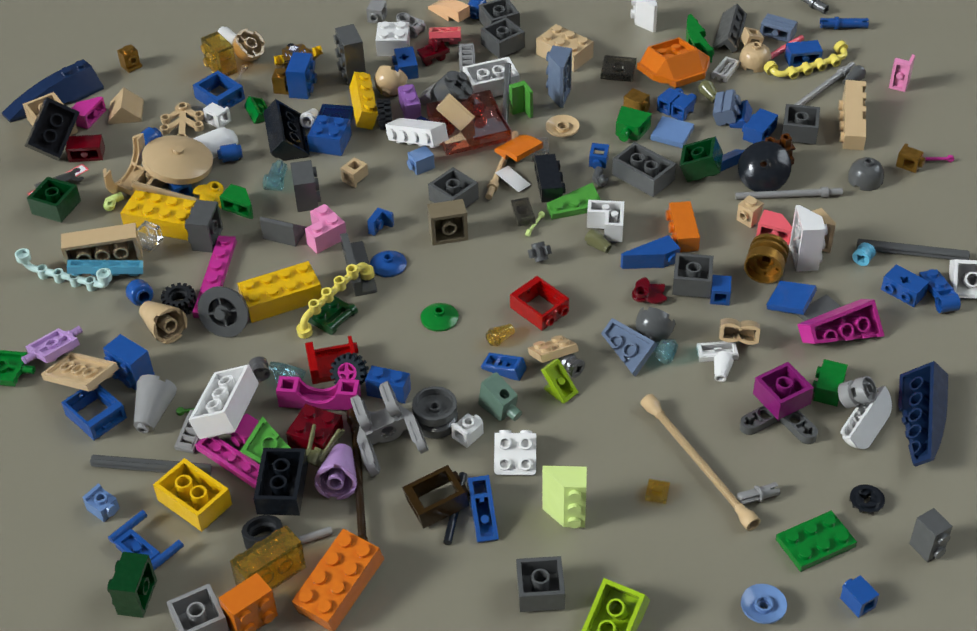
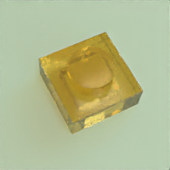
[645,479,670,504]

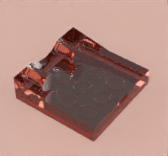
[426,90,512,155]

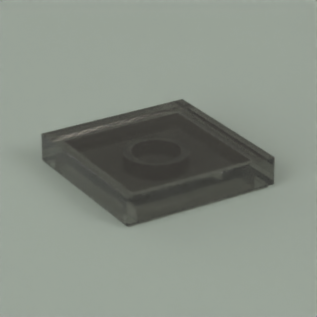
[600,55,637,82]

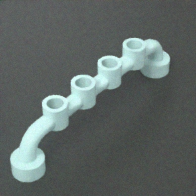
[15,248,112,292]

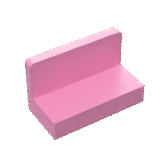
[889,54,915,92]

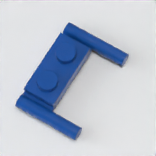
[108,510,184,570]

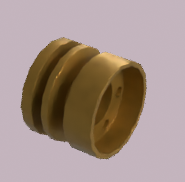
[744,233,789,284]

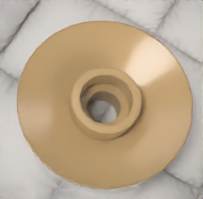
[546,115,580,137]

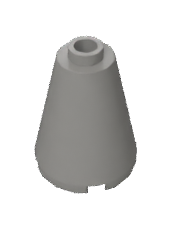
[134,374,177,433]

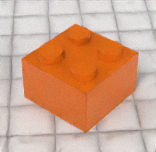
[218,573,278,631]

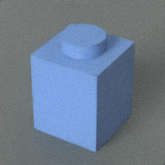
[407,146,435,175]

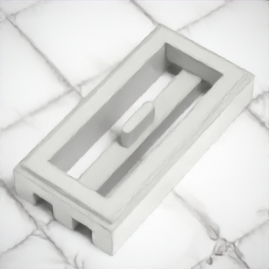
[711,56,740,82]
[696,341,739,362]

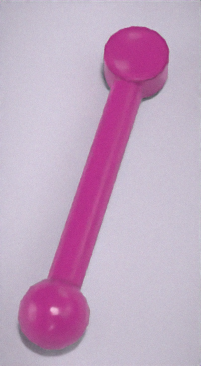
[925,155,954,162]

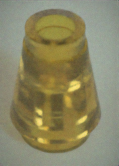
[486,324,515,346]

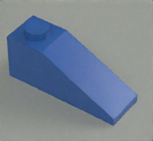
[620,235,681,269]
[467,475,499,543]

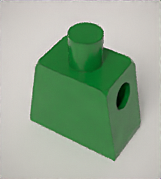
[615,106,652,142]

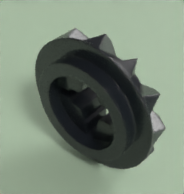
[849,484,885,515]

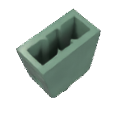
[478,372,522,421]

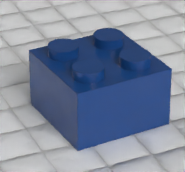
[285,52,317,99]
[307,115,352,156]
[103,334,154,390]

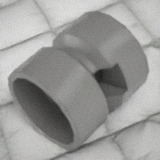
[838,376,877,408]

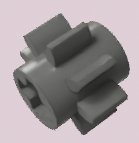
[528,241,552,262]

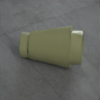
[698,80,718,103]
[585,229,612,253]

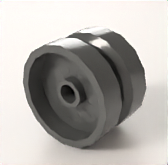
[412,386,458,439]

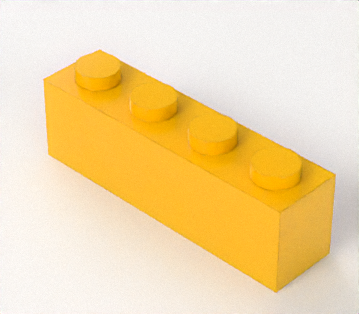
[349,71,378,130]

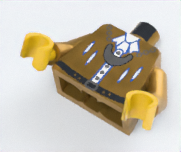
[274,43,323,69]

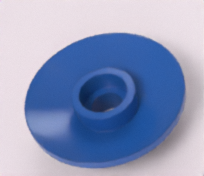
[370,250,407,277]

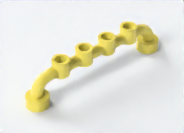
[764,40,848,80]
[296,262,375,339]

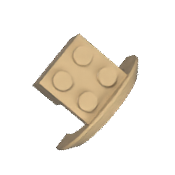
[103,133,165,196]

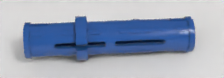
[820,17,869,29]

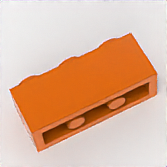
[666,201,700,252]

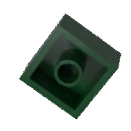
[680,136,723,182]
[27,177,81,223]
[107,552,157,618]

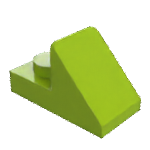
[541,359,579,403]

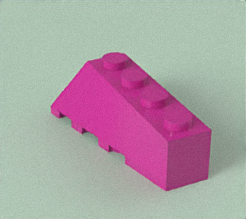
[797,299,884,344]

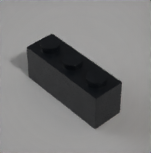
[534,154,566,203]

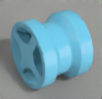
[852,242,876,266]

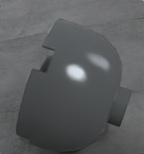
[848,157,884,191]
[635,307,676,342]

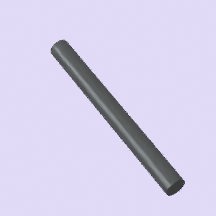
[502,63,511,126]

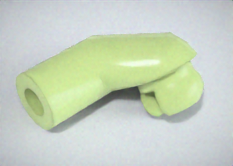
[103,191,124,211]

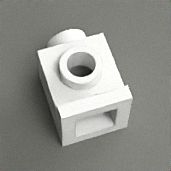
[203,102,231,128]
[451,413,484,448]

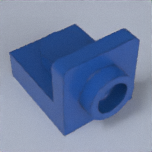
[367,208,394,236]

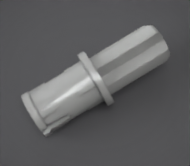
[737,482,780,505]

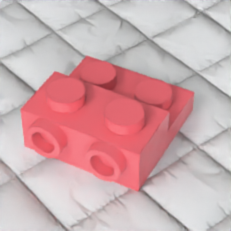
[429,27,461,44]

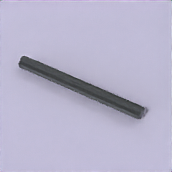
[856,239,970,260]
[90,455,212,475]

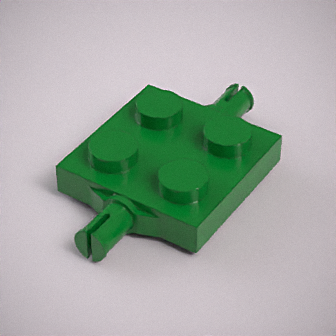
[0,350,36,386]

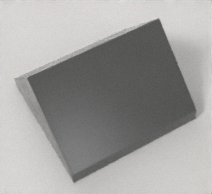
[260,217,307,247]

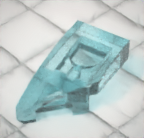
[269,362,306,384]

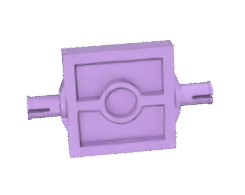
[21,326,83,364]

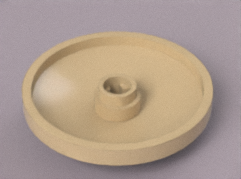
[142,135,213,185]

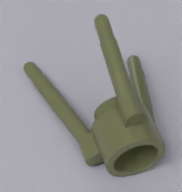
[306,424,345,468]

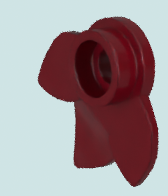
[632,277,667,304]

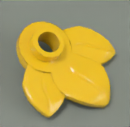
[193,181,224,208]

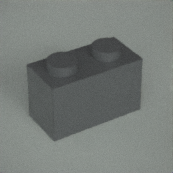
[909,508,953,562]

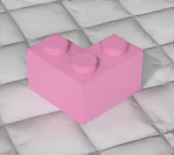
[305,204,346,254]

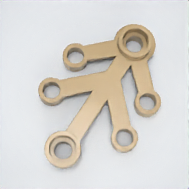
[160,102,204,137]

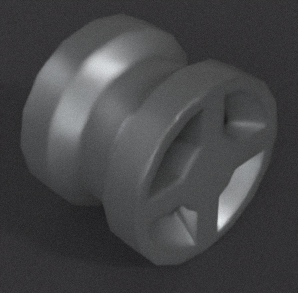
[561,354,585,378]
[249,356,270,381]

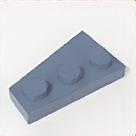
[601,318,658,377]

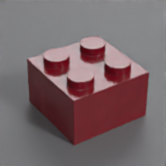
[286,404,344,450]

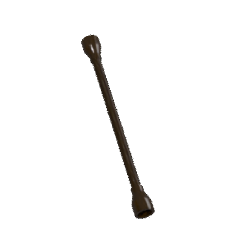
[346,408,368,541]

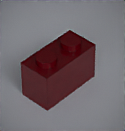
[65,134,105,162]

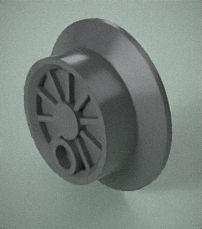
[198,286,248,337]

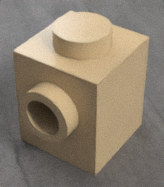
[736,195,764,228]

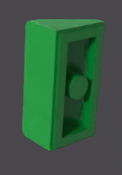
[244,96,268,124]

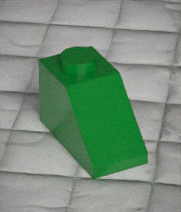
[219,184,254,219]

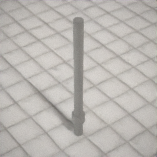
[794,62,855,105]
[735,187,843,200]

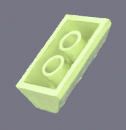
[542,466,587,528]

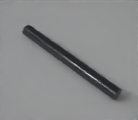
[443,472,467,545]

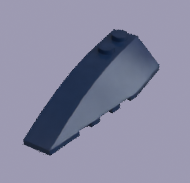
[2,59,104,123]
[898,361,948,467]

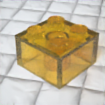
[200,31,238,76]

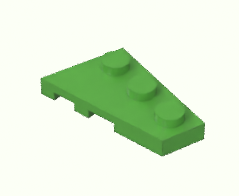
[547,182,601,220]
[240,416,290,464]

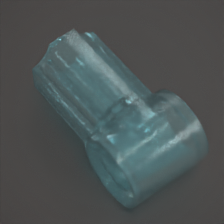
[263,160,288,191]

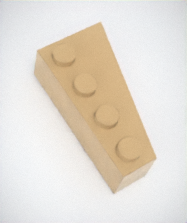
[838,80,866,150]

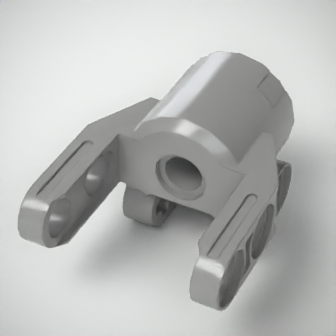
[350,381,429,477]

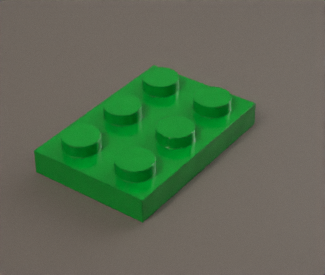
[776,510,857,572]

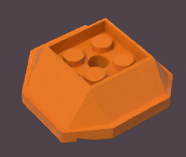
[637,37,710,88]

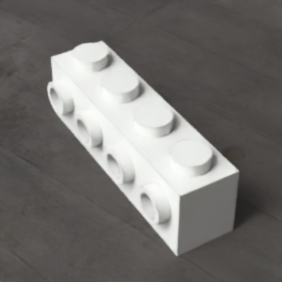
[385,118,449,148]

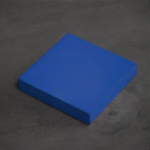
[766,281,817,315]

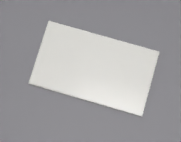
[495,166,531,192]

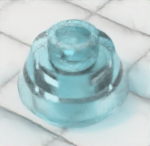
[653,339,678,365]

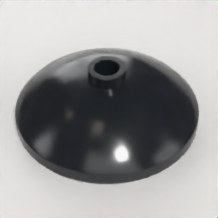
[738,141,792,192]

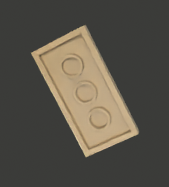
[41,352,119,392]

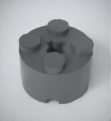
[434,71,473,104]

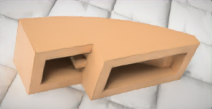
[428,0,470,22]

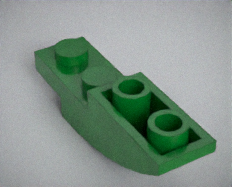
[686,14,714,63]

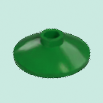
[421,303,459,332]

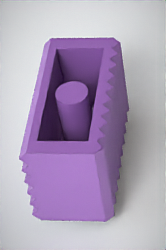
[398,84,422,120]

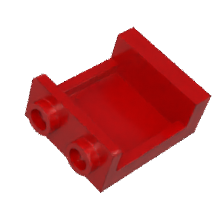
[305,336,359,384]

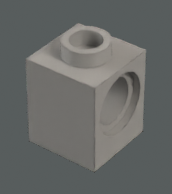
[366,0,388,23]

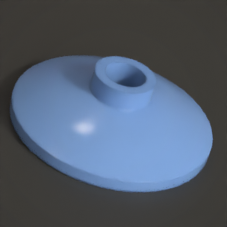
[741,584,787,624]

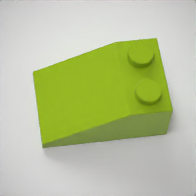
[582,578,650,631]

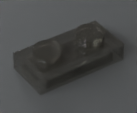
[511,197,536,227]

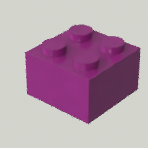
[753,362,814,420]

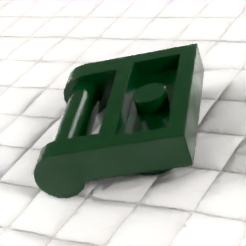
[308,296,358,335]

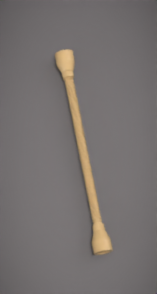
[641,394,761,531]

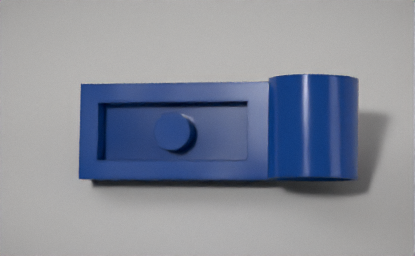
[919,269,961,313]

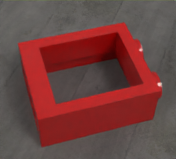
[510,276,569,331]

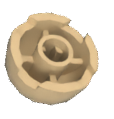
[233,29,265,62]
[739,42,772,73]
[374,65,408,97]

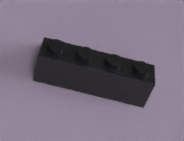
[263,99,310,161]

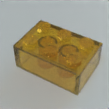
[230,525,306,590]

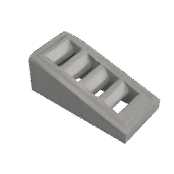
[458,43,475,72]
[174,410,201,454]

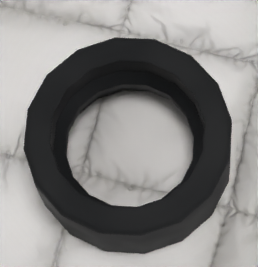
[241,515,285,554]

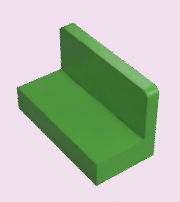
[509,80,533,118]

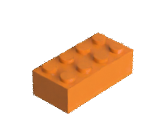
[291,529,384,631]

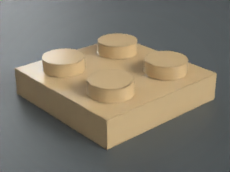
[528,335,579,363]

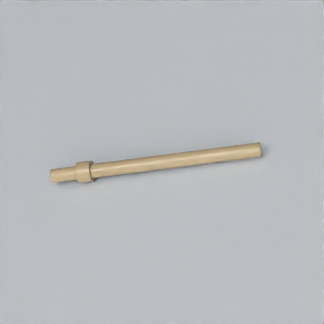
[485,131,518,200]

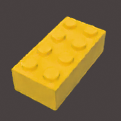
[120,190,196,241]
[237,261,322,323]

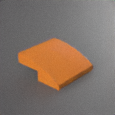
[494,135,543,162]

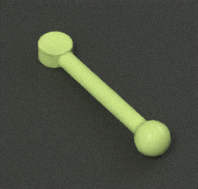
[525,211,545,237]

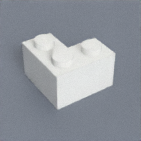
[587,200,625,242]

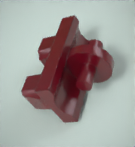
[417,38,450,66]

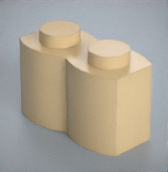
[719,318,760,345]

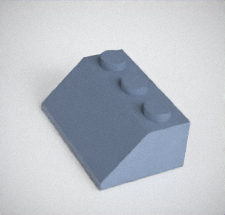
[546,45,572,108]

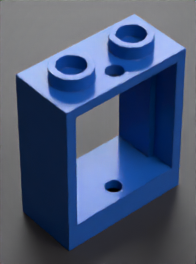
[193,71,245,108]
[61,384,127,440]

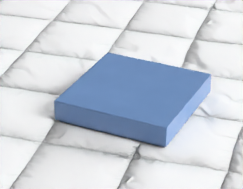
[651,116,694,148]

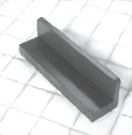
[713,4,747,53]
[340,233,377,296]

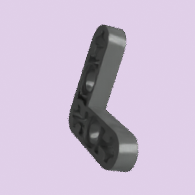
[740,405,818,444]

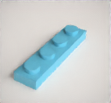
[67,260,143,276]

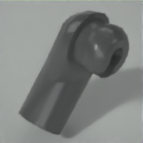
[592,166,608,187]

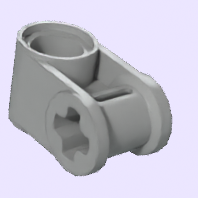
[396,12,426,38]

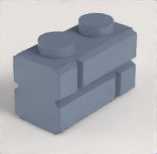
[760,13,798,43]
[713,89,741,126]

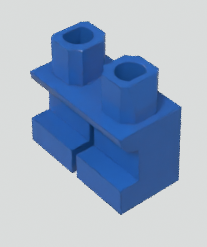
[657,87,697,121]

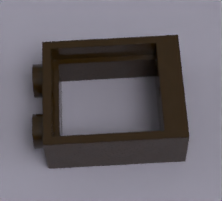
[402,465,470,529]

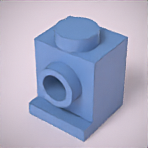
[82,484,120,522]

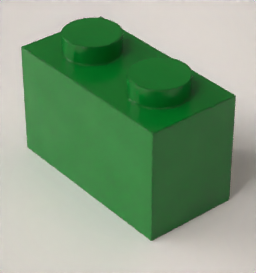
[812,359,848,407]

